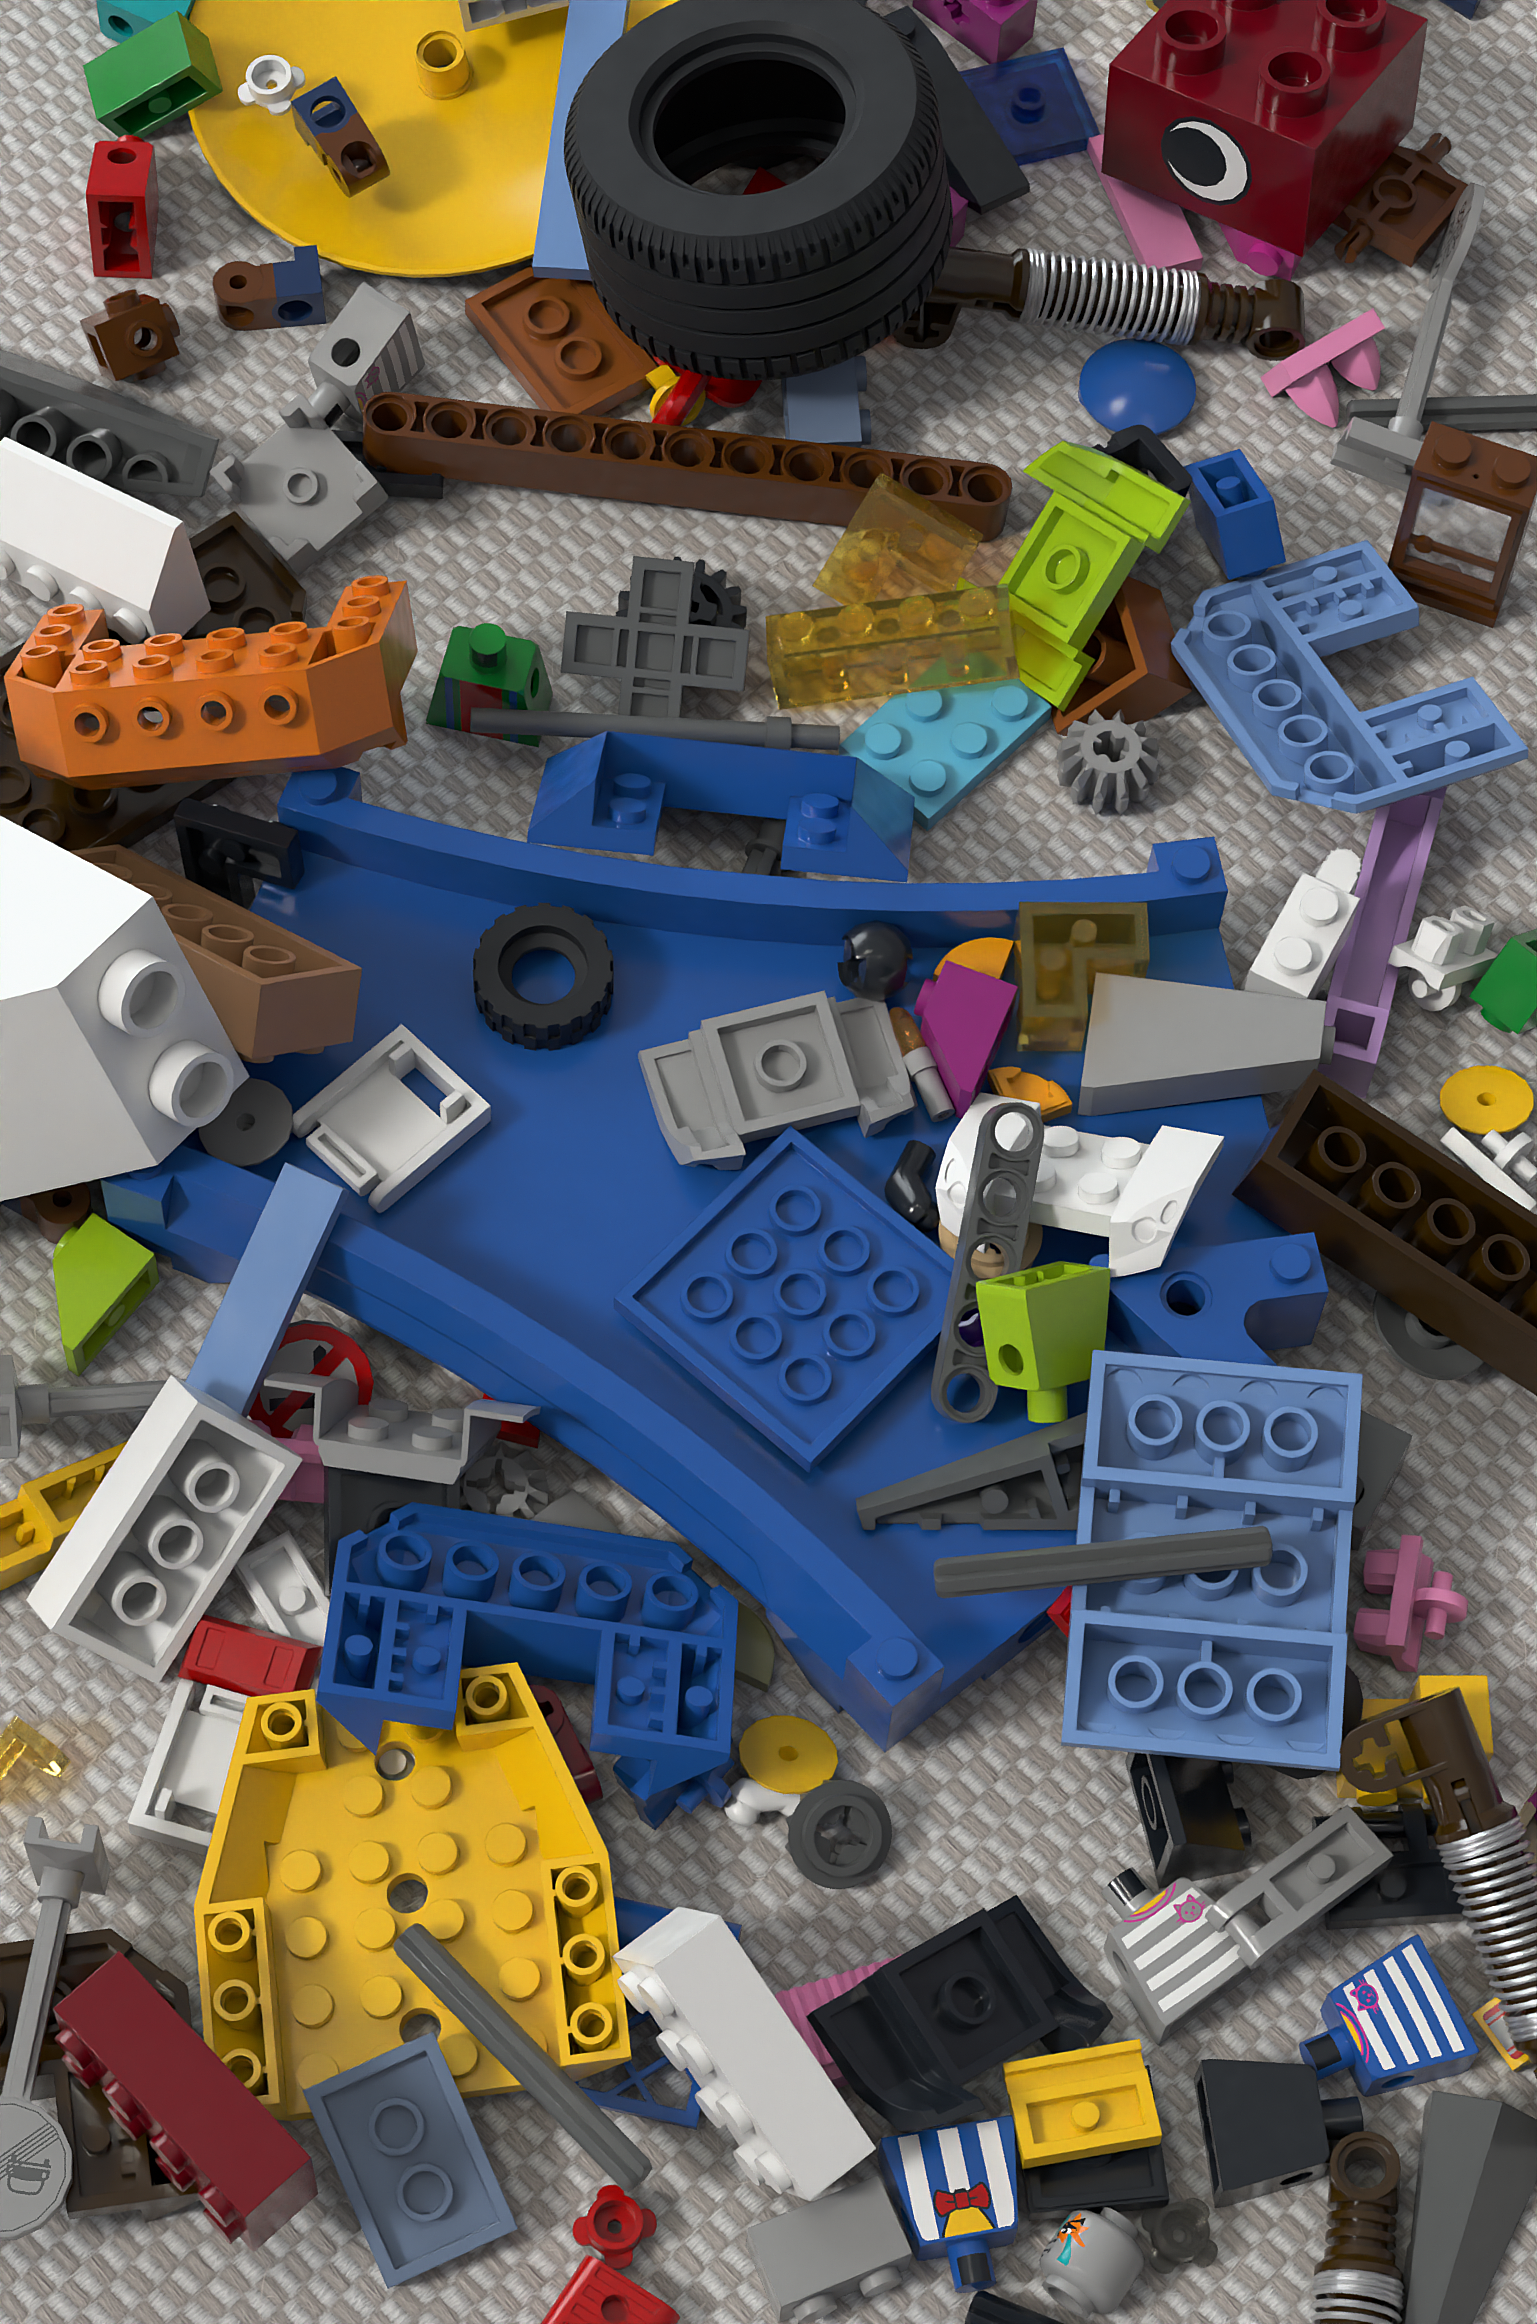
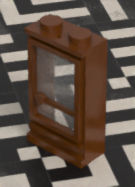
[1387,421,1537,628]

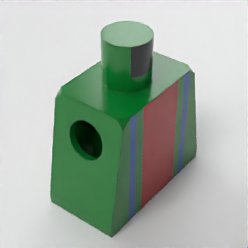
[426,623,553,748]

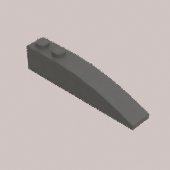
[0,349,220,497]

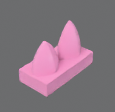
[1260,308,1385,428]

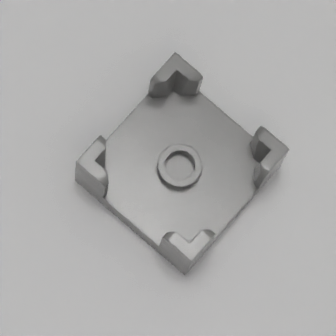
[209,393,389,576]

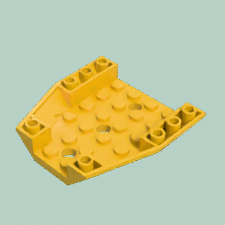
[194,1662,632,2121]

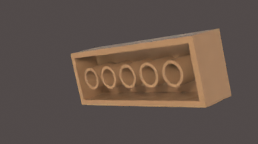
[68,844,362,1063]

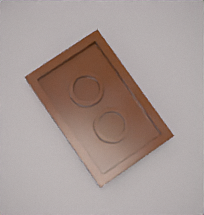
[465,265,658,416]

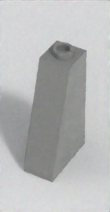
[1078,972,1336,1116]

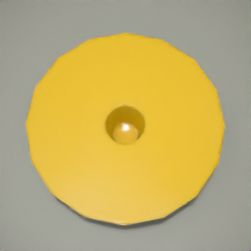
[1440,1065,1534,1135]
[738,1715,838,1794]

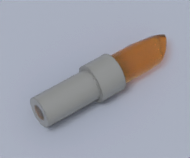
[889,1007,955,1122]

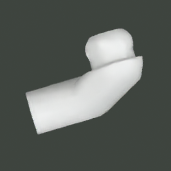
[724,1777,819,1828]

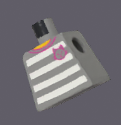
[308,281,425,429]
[1101,1867,1261,2046]

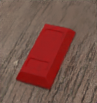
[178,1614,323,1697]

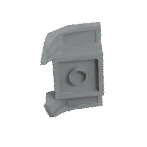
[638,990,918,1170]

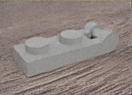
[1205,1805,1394,1970]

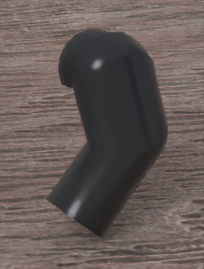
[884,1140,940,1234]

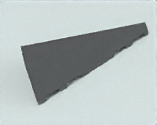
[855,1412,1087,1530]

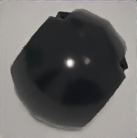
[837,920,913,1001]

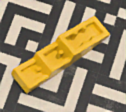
[0,1441,128,1591]

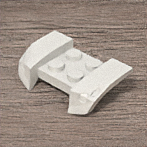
[935,1092,1224,1278]

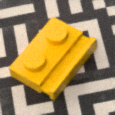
[1001,2039,1162,2169]

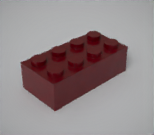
[53,1951,318,2252]

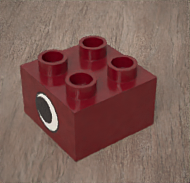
[1101,0,1428,258]

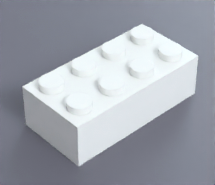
[612,1906,876,2201]

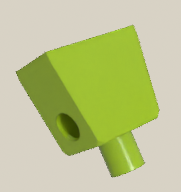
[976,1261,1110,1423]

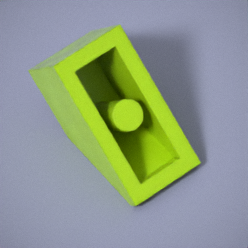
[52,1213,160,1377]

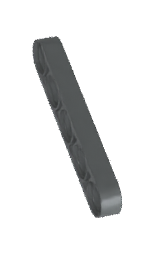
[931,1102,1044,1423]

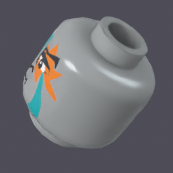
[1039,2207,1145,2318]

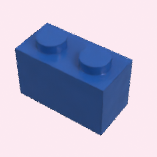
[1183,449,1286,580]

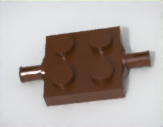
[1332,133,1468,268]

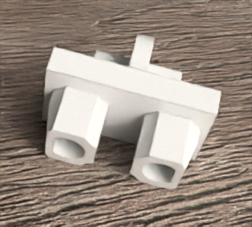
[1388,906,1498,1011]
[1440,1127,1537,1215]

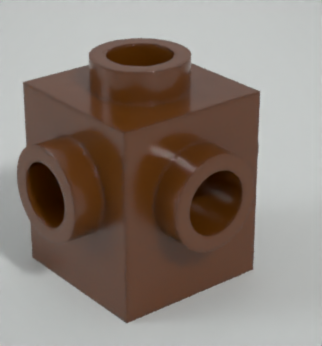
[80,289,180,381]

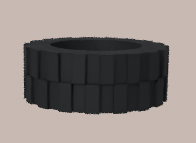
[473,903,614,1051]

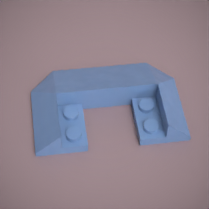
[1171,540,1528,814]

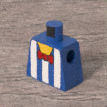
[877,2115,1018,2293]

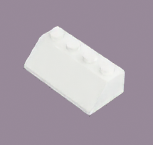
[0,437,211,645]
[26,1375,303,1684]

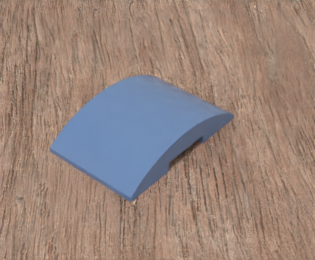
[1061,1350,1363,1772]

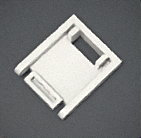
[291,1024,491,1213]
[127,1678,250,1856]

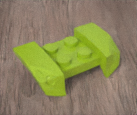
[952,441,1191,712]

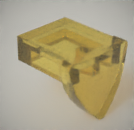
[0,1715,71,1781]

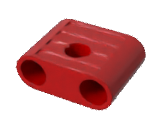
[541,2255,680,2324]

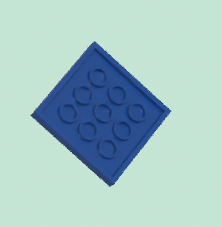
[614,1125,954,1473]

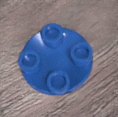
[1078,338,1196,435]

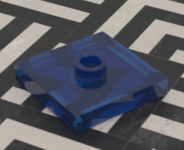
[959,47,1101,166]

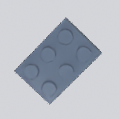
[303,2031,518,2289]

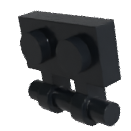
[1312,1803,1465,1930]

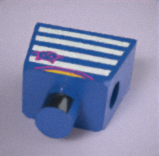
[1299,1934,1480,2097]

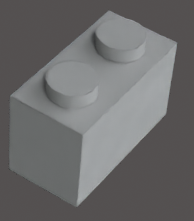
[746,2175,912,2324]

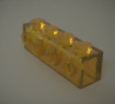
[766,584,1020,710]

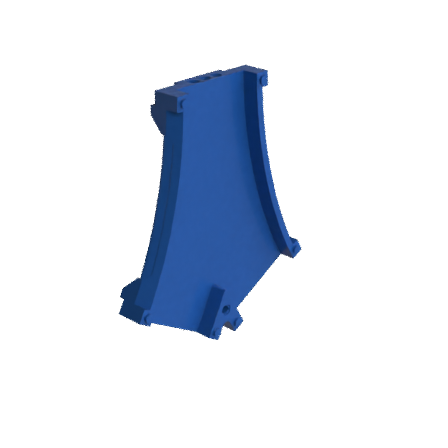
[100,767,1329,1753]

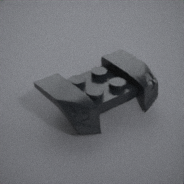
[806,1895,1114,2131]

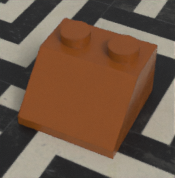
[1048,576,1193,736]

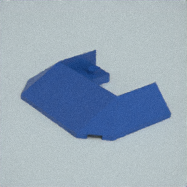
[527,731,915,883]
[316,1502,738,1797]

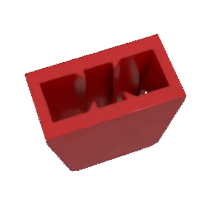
[86,135,159,279]

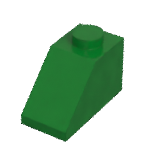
[1469,928,1537,1035]

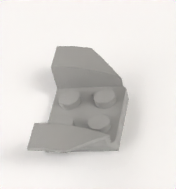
[264,1370,541,1485]

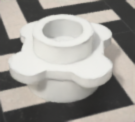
[238,55,306,116]

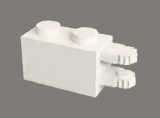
[1244,847,1363,1000]

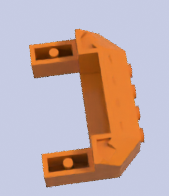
[4,575,418,790]

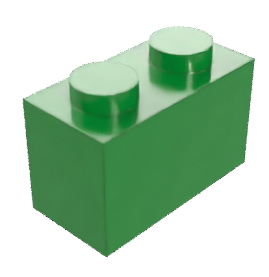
[83,11,223,138]

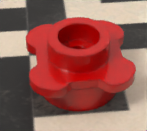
[573,2185,657,2270]

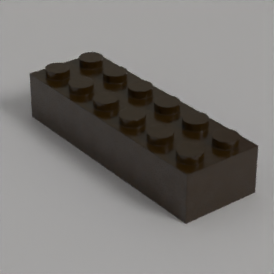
[1231,1069,1537,1396]

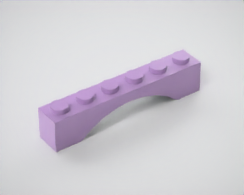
[1318,786,1447,1099]

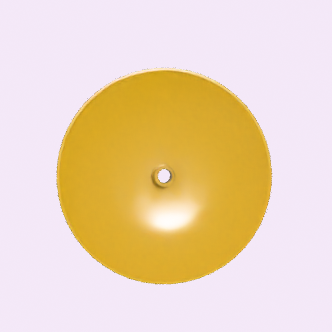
[188,0,679,278]

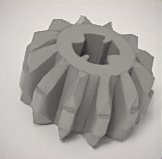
[1056,709,1160,815]

